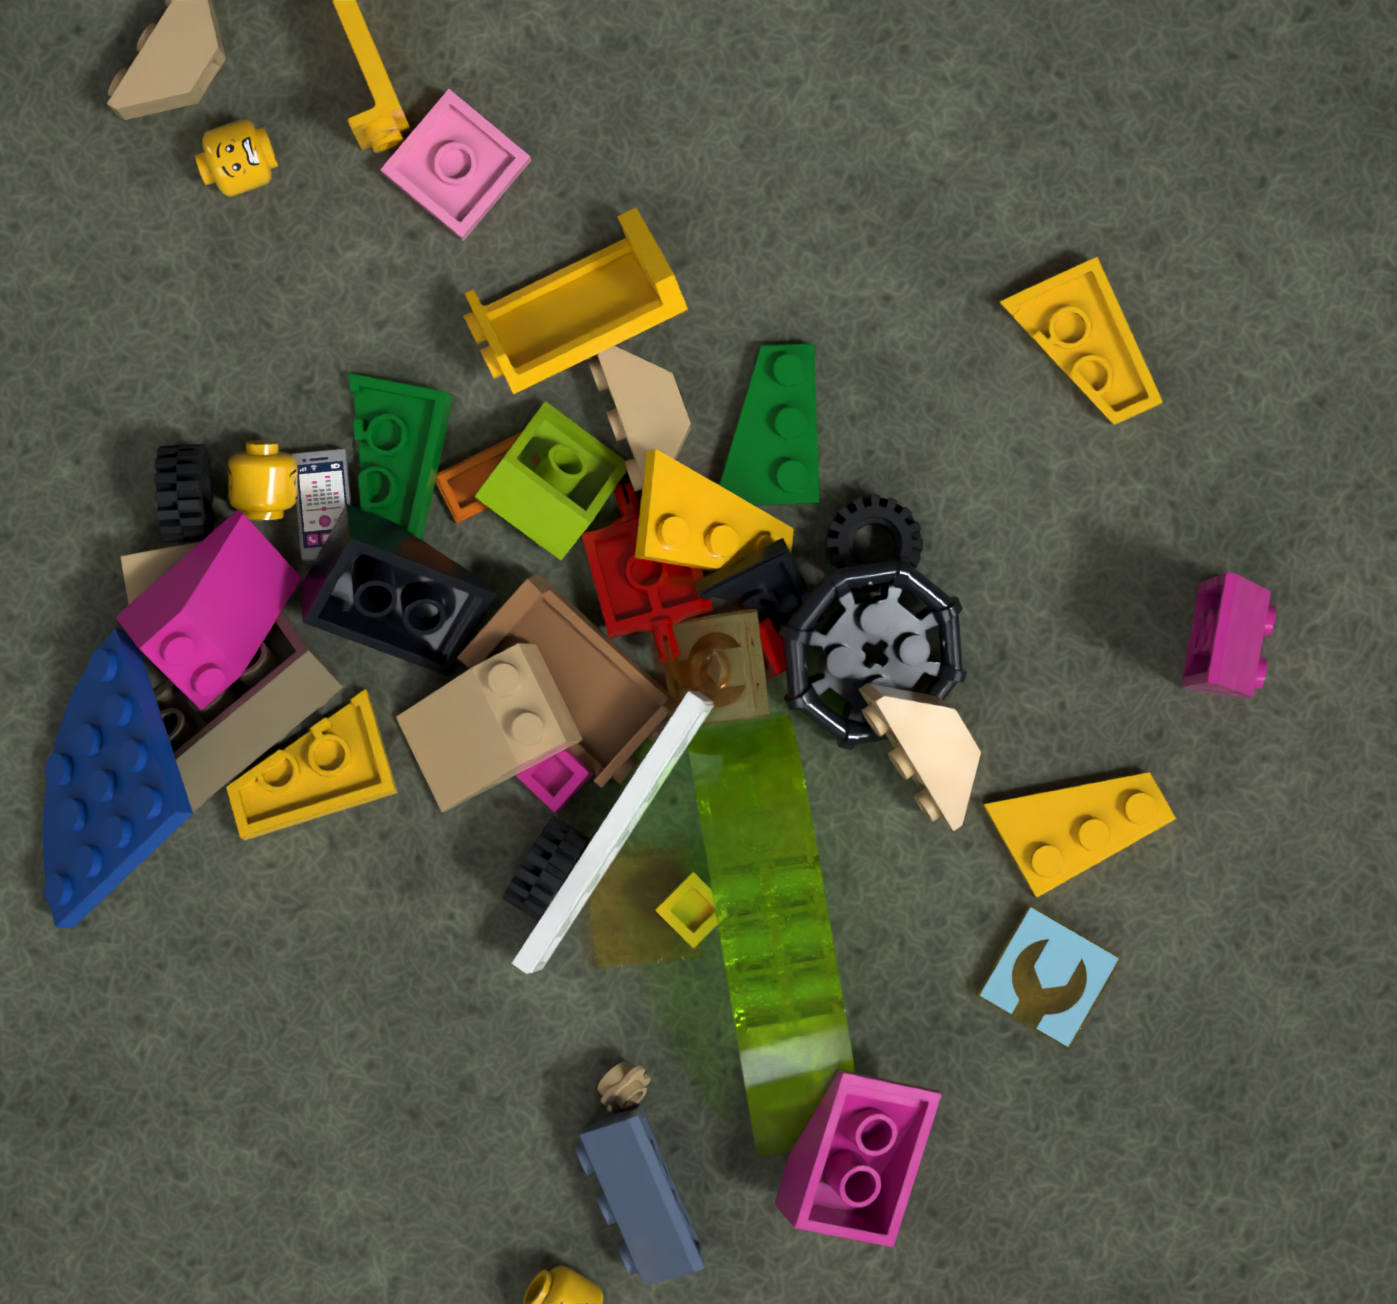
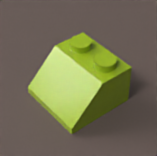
[474,401,627,561]

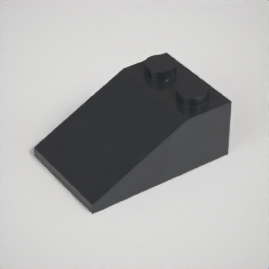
[300,504,497,676]

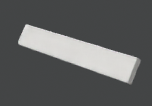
[512,691,714,974]

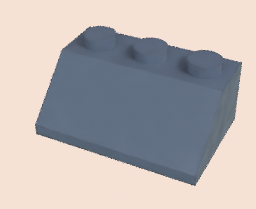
[575,1103,705,1286]

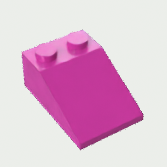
[115,509,302,711]
[1181,572,1276,699]
[774,1069,942,1247]

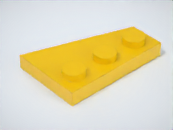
[1000,257,1163,426]
[635,449,794,571]
[226,689,398,841]
[982,772,1176,898]

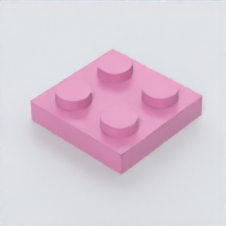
[380,89,531,241]

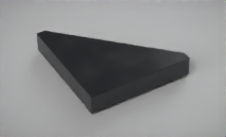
[693,538,824,623]

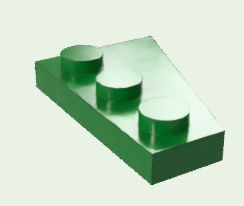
[720,344,820,506]
[348,373,454,541]

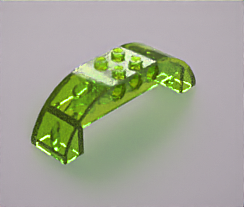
[688,715,855,1157]

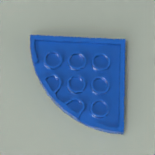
[43,628,193,928]

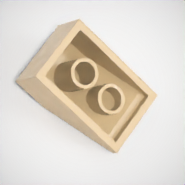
[396,643,583,812]

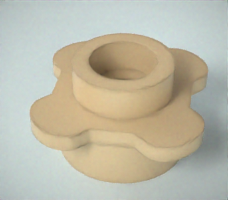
[597,1061,651,1114]

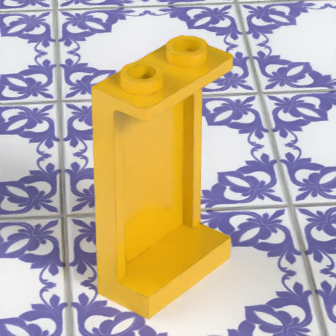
[332,0,411,153]
[463,207,688,394]

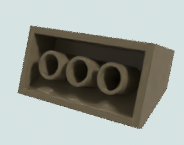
[154,610,343,811]

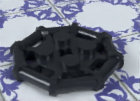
[778,555,967,750]

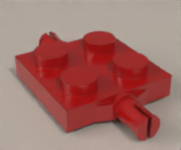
[582,483,713,661]

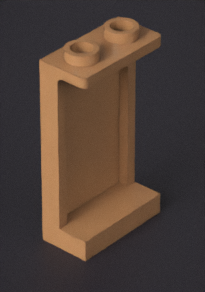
[457,573,680,788]

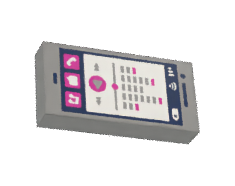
[292,449,352,561]

